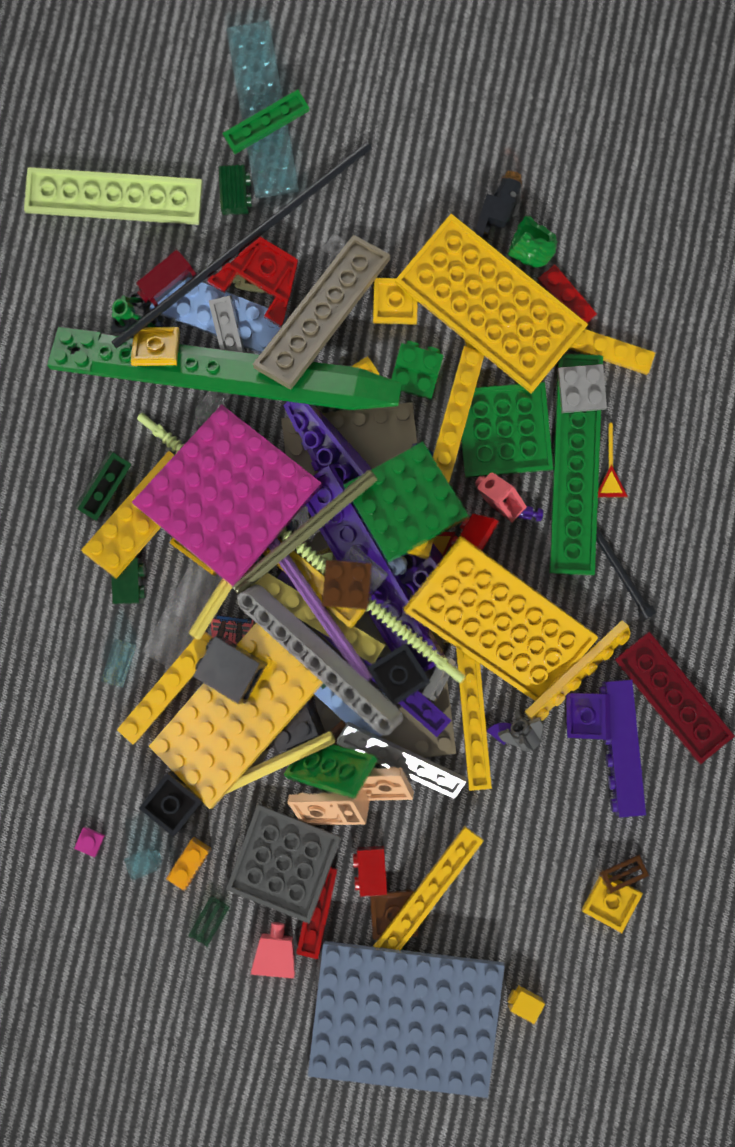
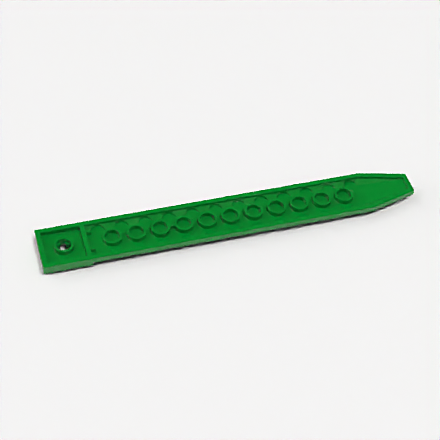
[47,327,402,410]

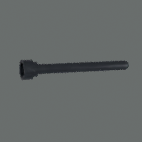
[596,527,657,621]

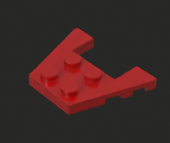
[207,237,298,328]

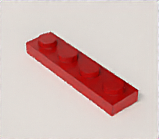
[296,867,338,959]

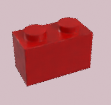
[353,846,387,897]

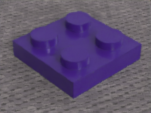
[566,693,611,740]

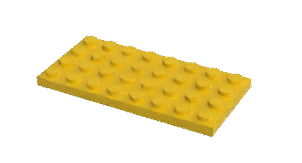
[395,214,588,394]
[403,537,599,701]
[149,623,323,809]

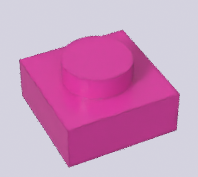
[74,827,105,857]

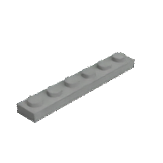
[337,722,466,799]

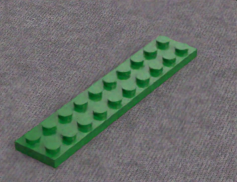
[549,354,603,576]

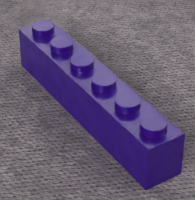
[599,679,646,818]

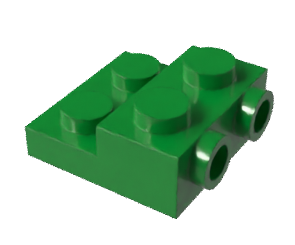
[391,341,444,400]

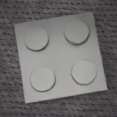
[558,364,607,413]

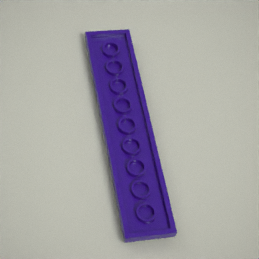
[305,465,446,672]

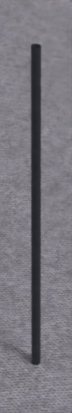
[111,142,372,349]

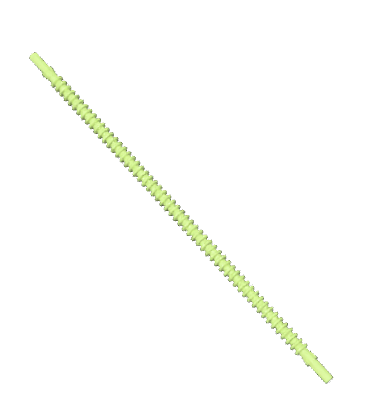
[137,413,466,683]

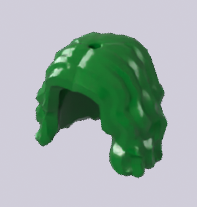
[508,216,557,268]

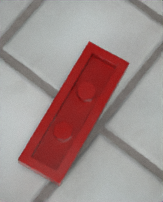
[537,265,597,323]

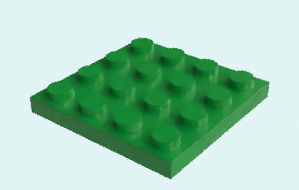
[461,382,553,478]
[344,442,469,563]

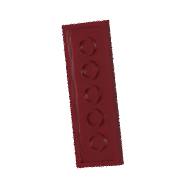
[613,632,735,765]

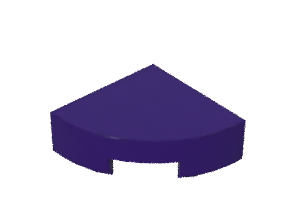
[486,722,512,745]

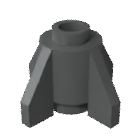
[498,709,544,752]

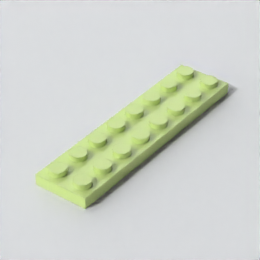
[24,167,203,225]

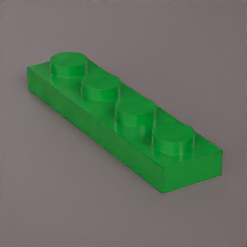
[222,89,310,155]

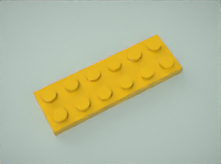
[81,451,174,579]

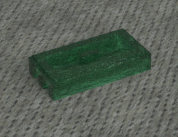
[188,895,230,947]

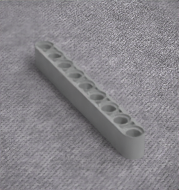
[237,584,403,735]

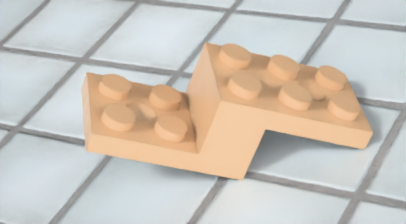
[288,767,414,825]

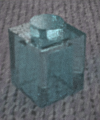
[124,846,162,881]

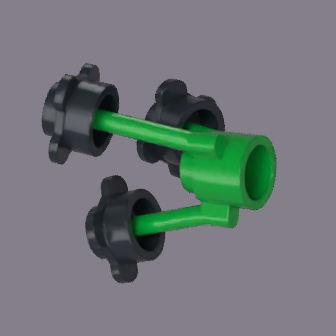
[111,287,164,333]

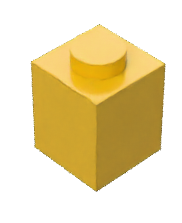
[507,985,545,1024]

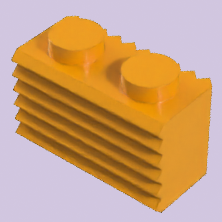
[166,837,211,890]

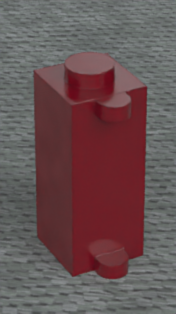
[136,249,197,307]

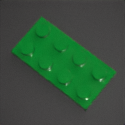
[284,742,378,799]

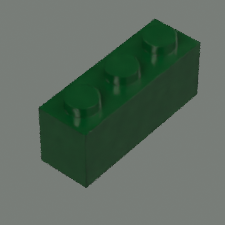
[75,450,132,521]

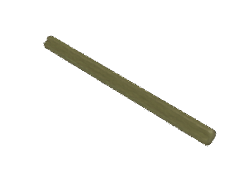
[233,470,377,594]

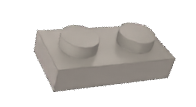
[422,656,456,702]

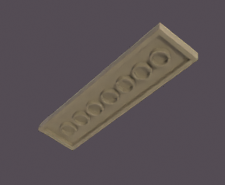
[253,235,390,390]

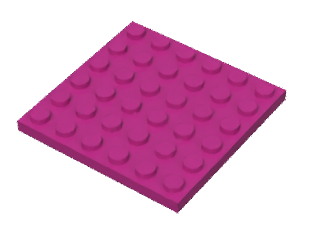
[132,404,322,587]

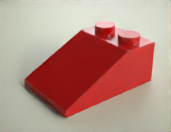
[449,513,498,551]

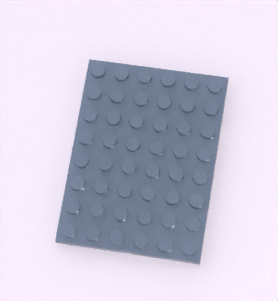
[308,941,504,1098]

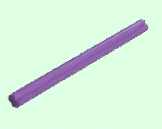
[268,538,373,681]

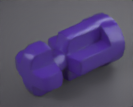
[517,506,544,522]

